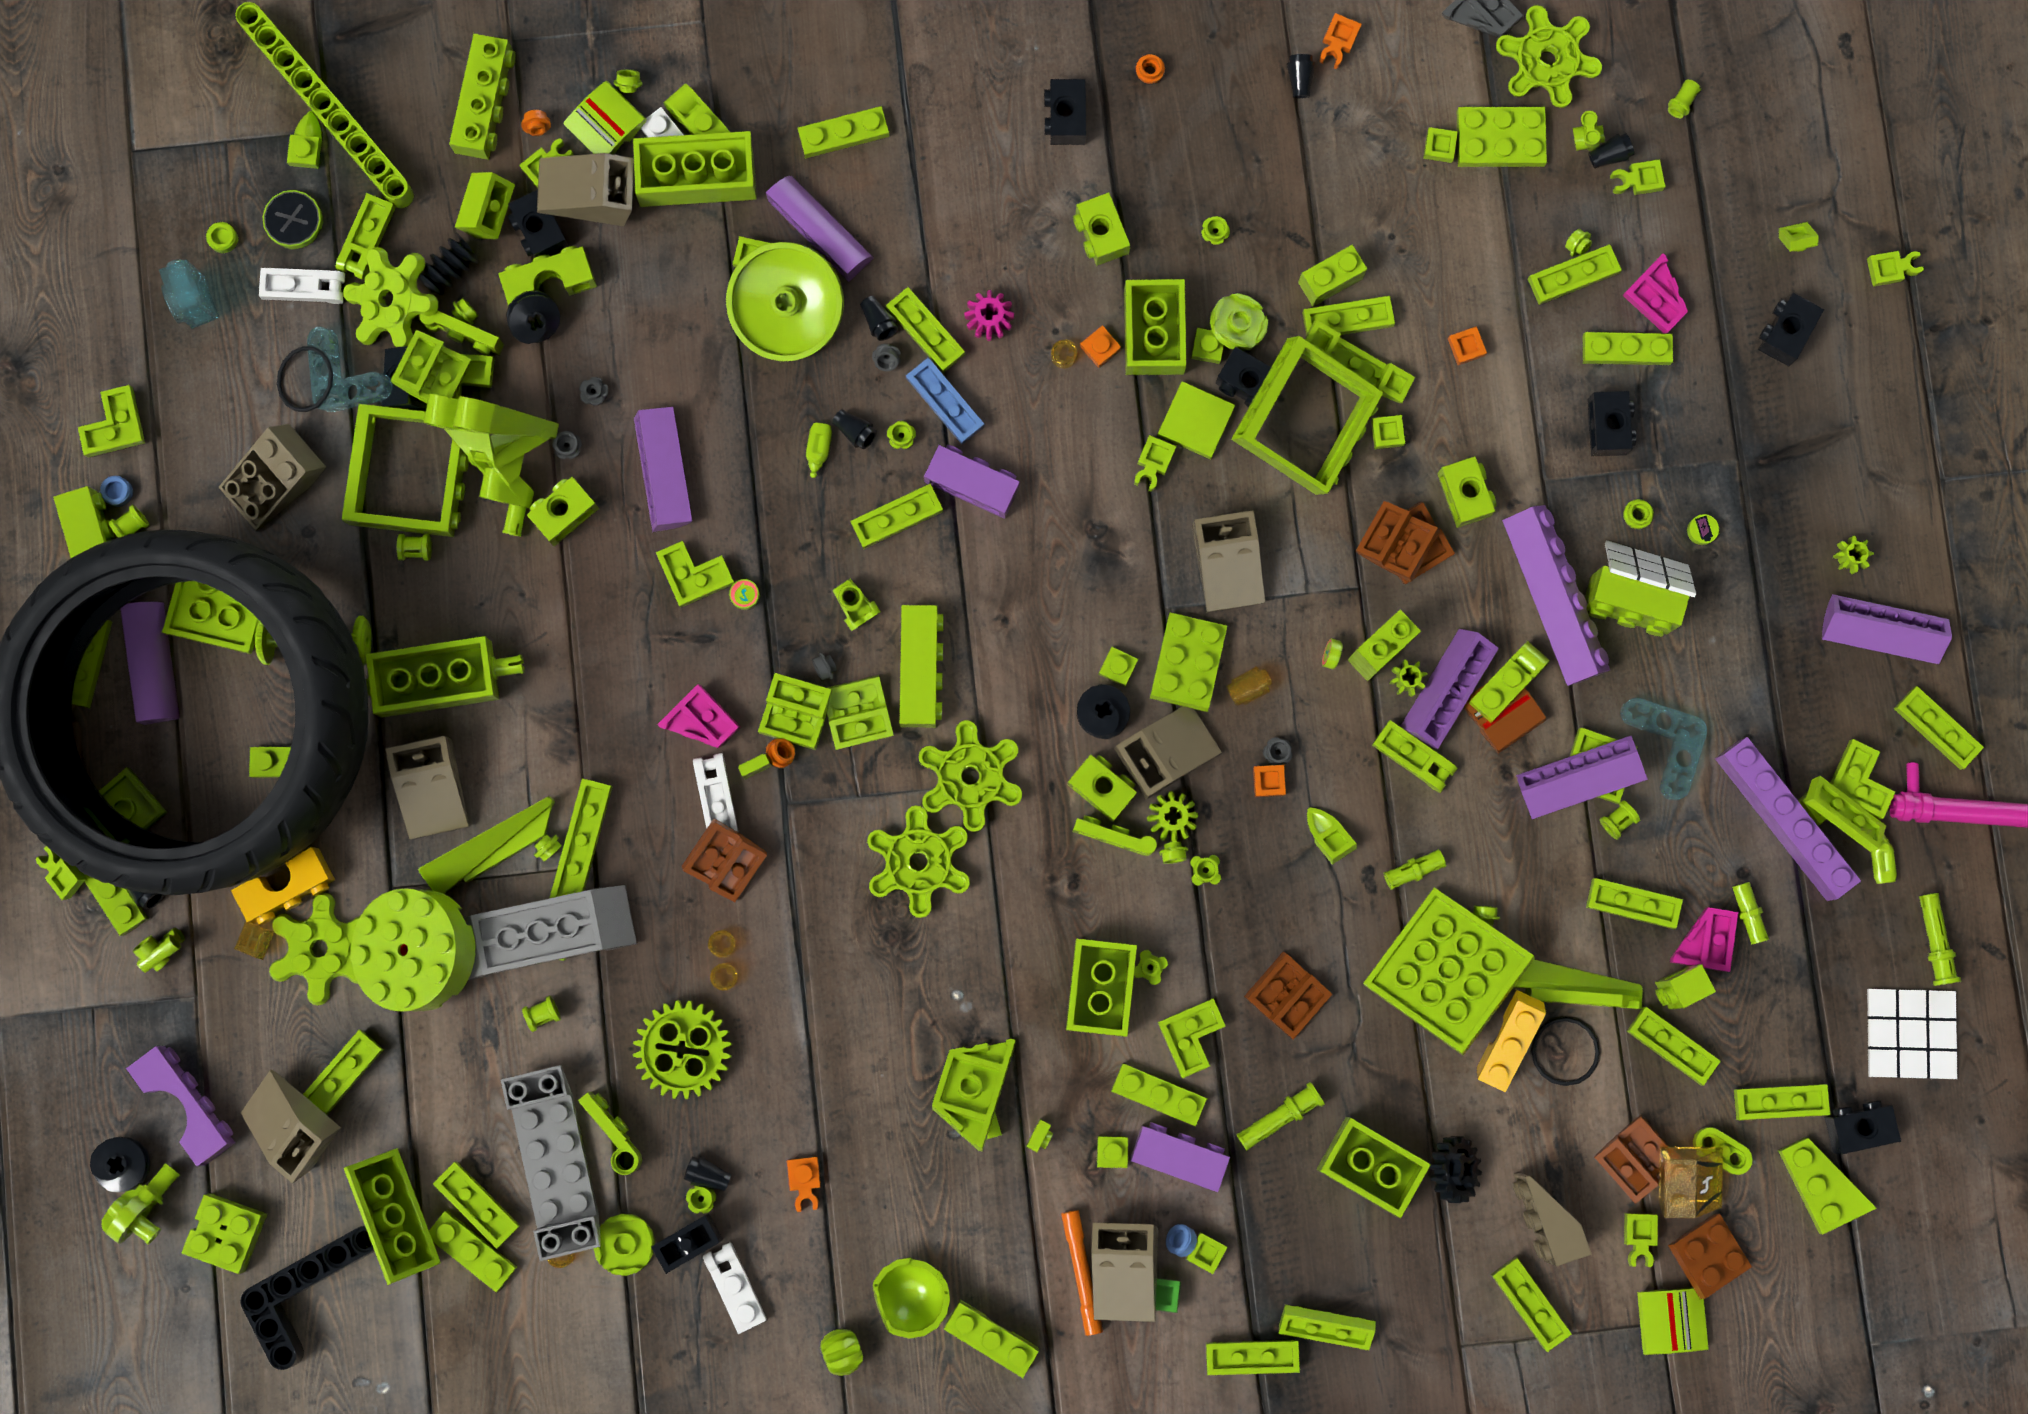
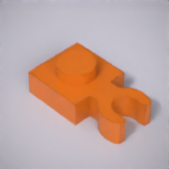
[1319,13,1362,69]
[787,1156,821,1212]

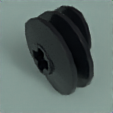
[506,290,560,344]
[1077,684,1130,739]
[90,1137,150,1193]

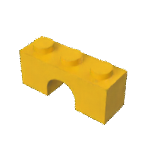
[231,847,335,925]
[1477,990,1546,1092]

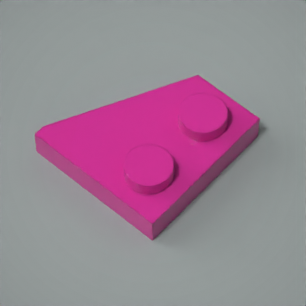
[657,684,741,748]

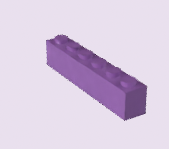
[1502,505,1610,686]
[1715,737,1861,901]

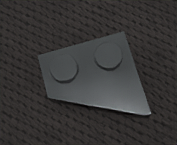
[1442,0,1523,38]

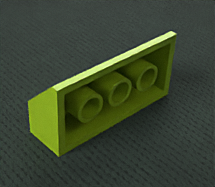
[633,131,756,207]
[344,1148,441,1285]

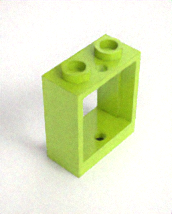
[1348,609,1421,682]

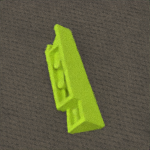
[418,796,555,894]
[1513,960,1643,1009]

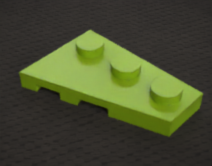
[1778,1137,1877,1235]

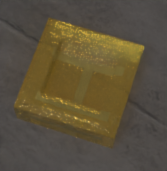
[234,921,274,960]

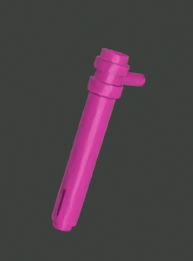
[1889,762,2028,828]

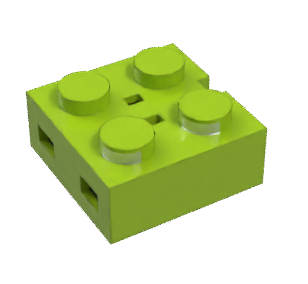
[181,1193,267,1274]

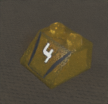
[1659,1147,1723,1218]

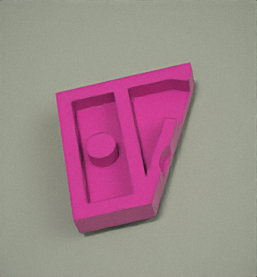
[1623,254,1688,334]
[1670,907,1738,972]

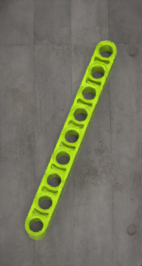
[235,2,414,208]

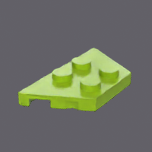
[932,1039,1016,1152]

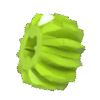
[1147,791,1198,842]

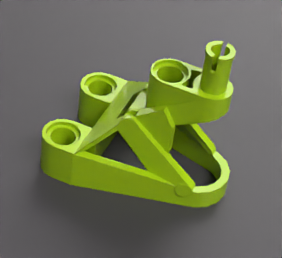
[423,394,559,537]

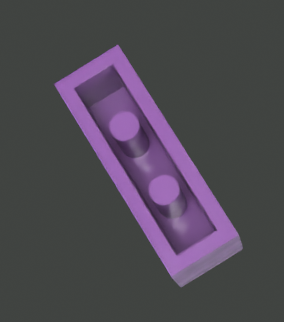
[924,445,1020,519]
[1130,1122,1230,1192]

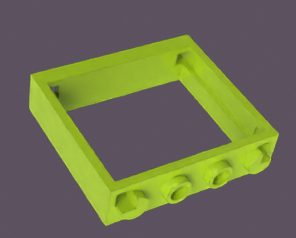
[1231,336,1383,495]
[342,404,469,537]

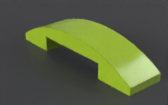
[1305,319,1415,403]

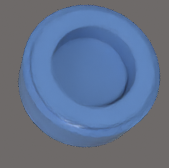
[100,476,133,507]
[1166,1224,1197,1257]

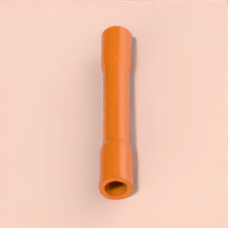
[1061,1210,1103,1336]

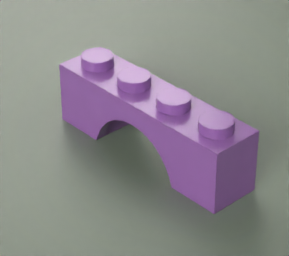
[126,1046,235,1167]

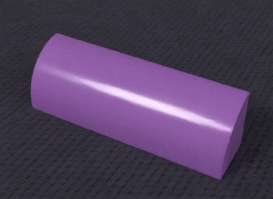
[766,176,874,282]
[634,407,692,532]
[1822,594,1952,664]
[120,602,180,725]
[1400,629,1499,749]
[1516,736,1648,819]

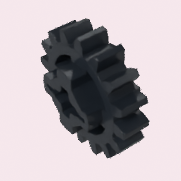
[1430,1136,1482,1203]

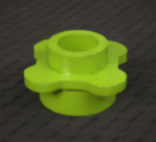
[1190,855,1221,886]
[1134,950,1168,985]

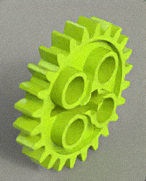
[633,1000,732,1099]

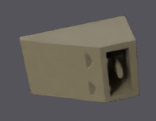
[537,153,634,226]
[218,424,327,531]
[1192,510,1265,612]
[1114,706,1222,800]
[385,736,469,840]
[241,1069,341,1184]
[1512,1173,1592,1266]
[1092,1223,1158,1322]

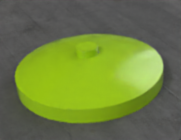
[726,242,844,361]

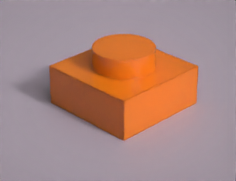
[1080,325,1121,368]
[1448,326,1487,365]
[1253,765,1286,797]

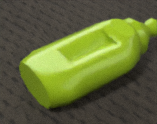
[806,423,832,478]
[1871,835,1897,884]

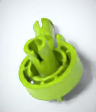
[101,1163,180,1245]

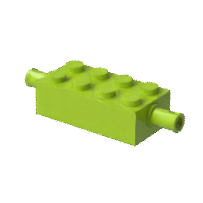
[366,636,525,718]

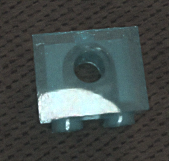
[159,259,219,328]

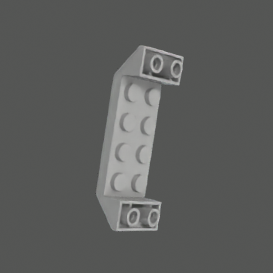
[464,885,637,981]
[501,1065,601,1261]

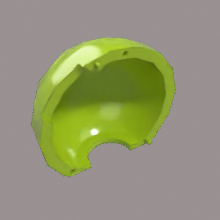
[873,1258,950,1339]

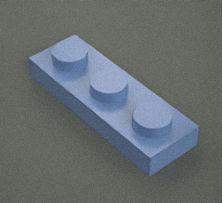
[906,357,985,445]

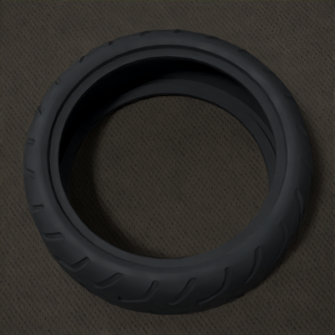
[0,530,369,895]

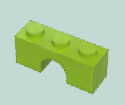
[498,246,597,306]
[944,1299,1039,1378]

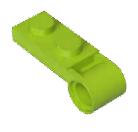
[663,83,730,135]
[1469,641,1550,723]
[578,1092,642,1175]

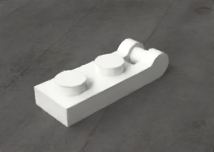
[259,268,345,304]
[693,753,739,832]
[703,1242,767,1334]

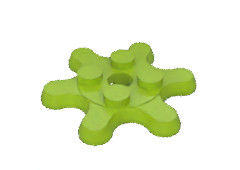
[1496,5,1602,108]
[343,247,438,347]
[918,720,1022,832]
[867,805,970,918]
[269,892,360,1006]

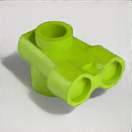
[1573,111,1605,151]
[832,578,881,631]
[132,928,185,973]

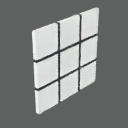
[1605,540,1696,597]
[1867,989,1957,1079]

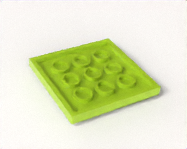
[1363,887,1535,1056]

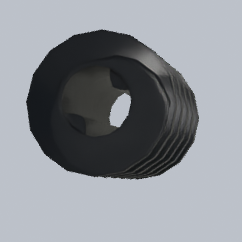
[418,232,480,295]

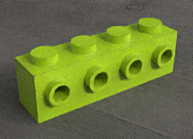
[449,34,515,160]

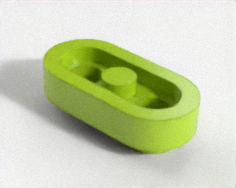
[1693,1127,1753,1175]

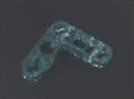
[307,327,393,412]
[1620,698,1707,801]

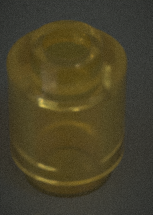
[1226,666,1272,706]

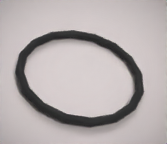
[277,346,333,412]
[1531,1017,1600,1086]

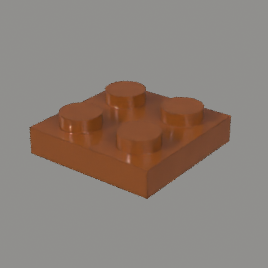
[1668,1213,1752,1299]

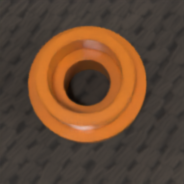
[1136,54,1165,84]
[521,110,551,136]
[766,739,795,768]

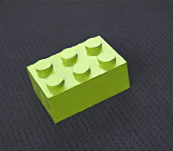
[1124,279,1186,375]
[1585,566,1690,637]
[1066,939,1137,1037]
[1316,1117,1430,1218]

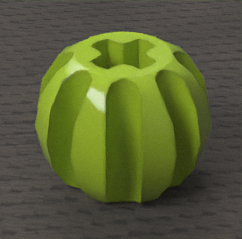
[820,1329,863,1376]

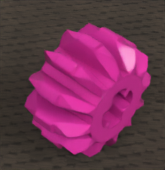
[964,290,1014,341]

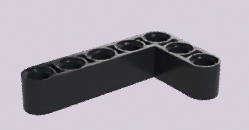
[240,1226,375,1370]

